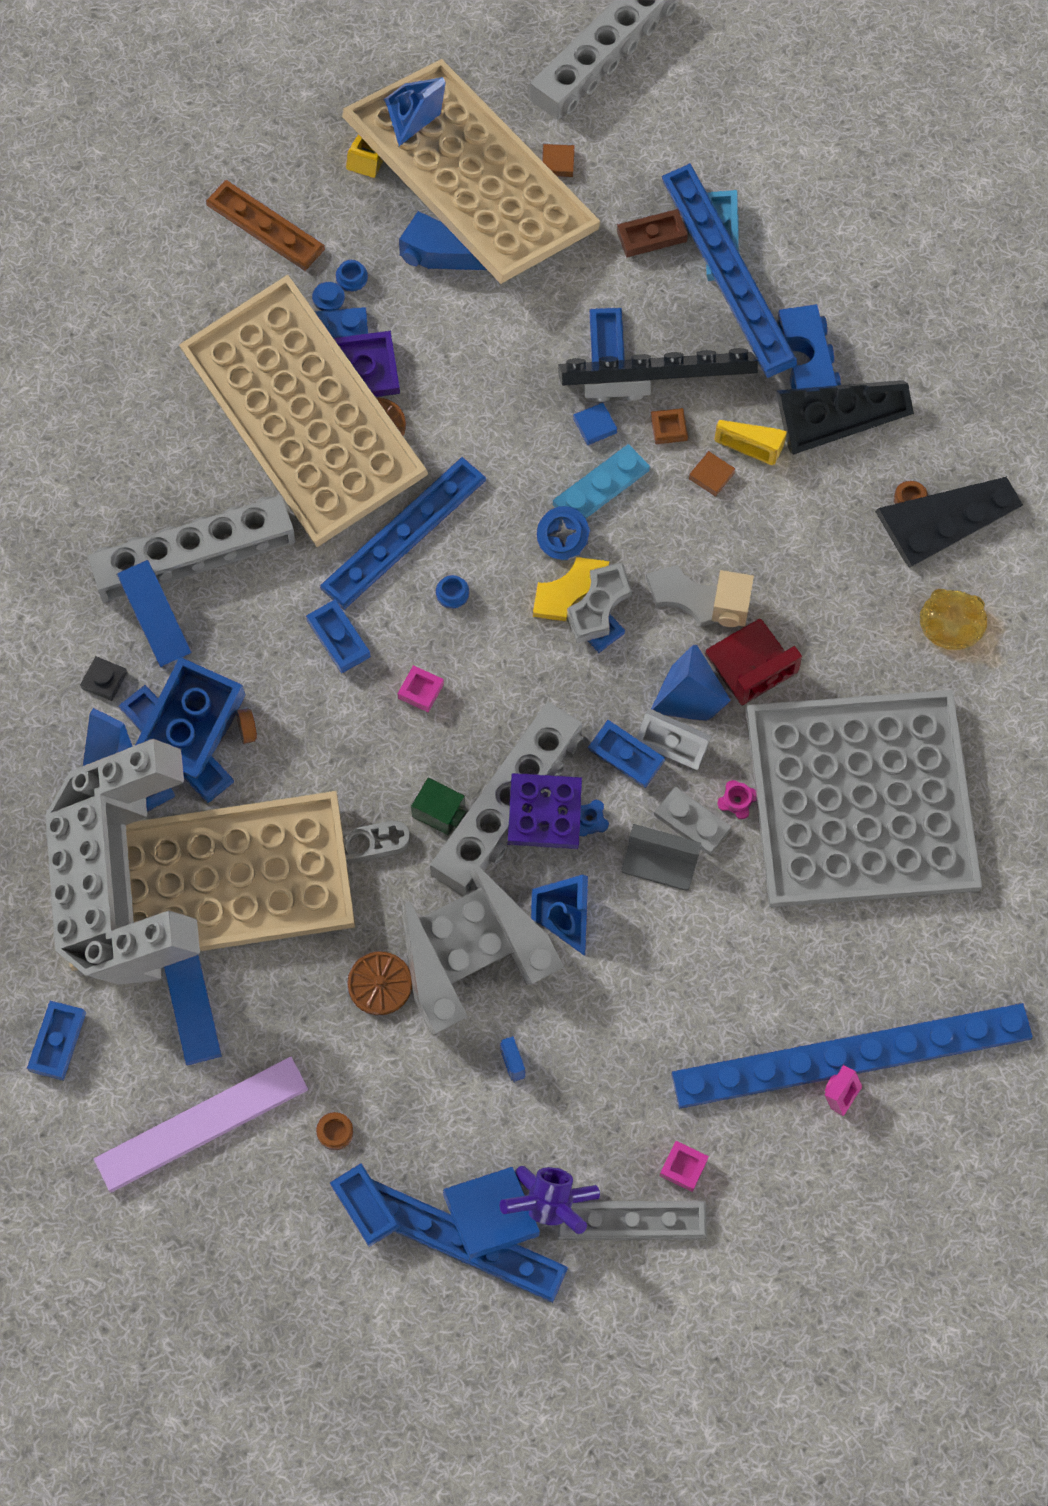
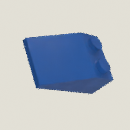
[135,657,246,779]

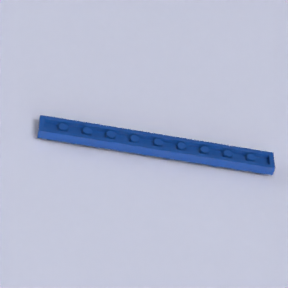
[671,1003,1033,1109]

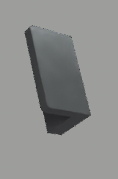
[621,824,701,891]

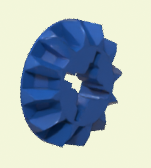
[537,506,591,560]

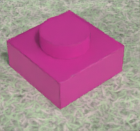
[397,665,444,713]
[824,1065,862,1116]
[659,1141,709,1192]

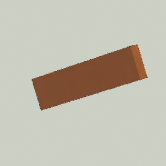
[206,180,325,271]

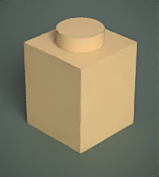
[712,570,754,627]

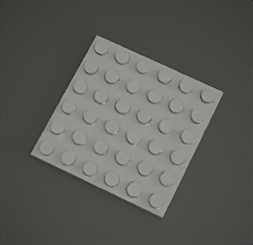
[746,690,982,907]

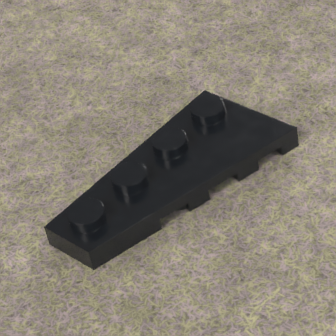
[875,476,1023,568]

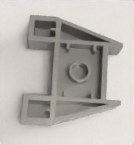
[401,866,564,1034]

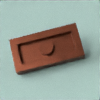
[617,209,688,258]

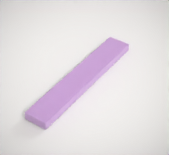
[93,1057,308,1193]

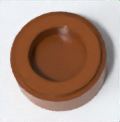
[894,480,928,504]
[236,708,257,744]
[316,1112,353,1150]

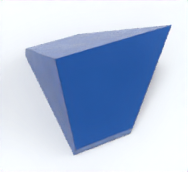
[384,77,446,146]
[651,645,731,721]
[531,874,588,956]

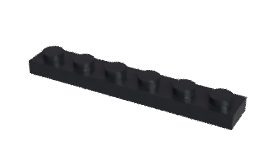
[558,348,758,386]

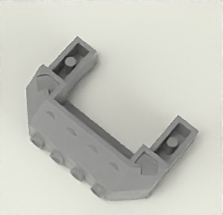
[46,739,200,985]

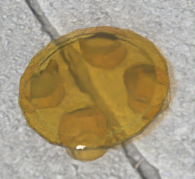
[920,589,987,650]

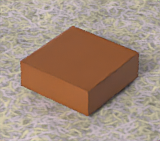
[542,144,575,177]
[651,408,688,444]
[689,451,735,497]

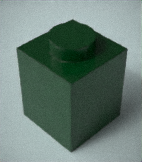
[411,777,468,836]

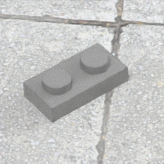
[583,380,651,402]
[636,709,712,770]
[654,787,731,856]

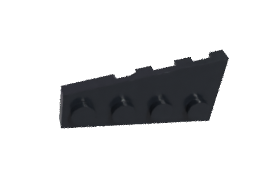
[776,380,914,455]

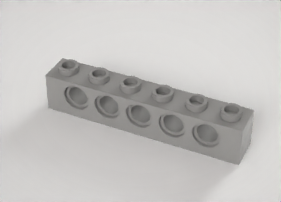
[530,0,678,120]
[87,495,296,603]
[430,701,584,896]

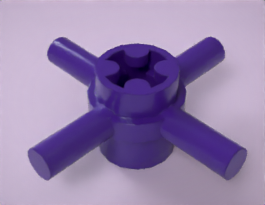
[499,1166,600,1234]

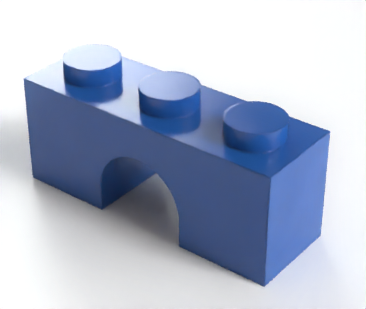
[777,304,841,389]

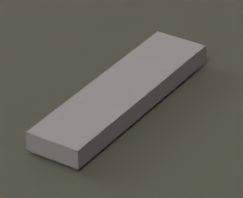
[558,1201,707,1240]

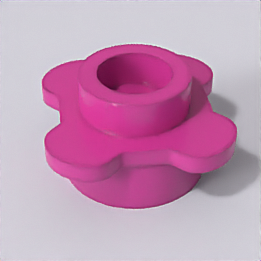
[717,780,757,819]

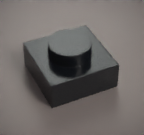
[80,656,128,701]

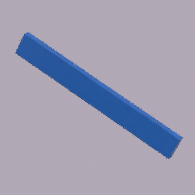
[662,163,797,378]

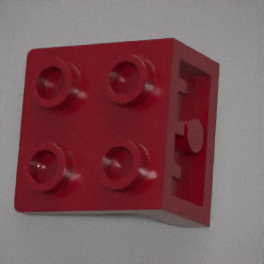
[705,618,802,706]

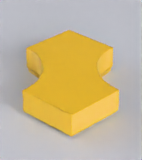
[533,557,609,621]

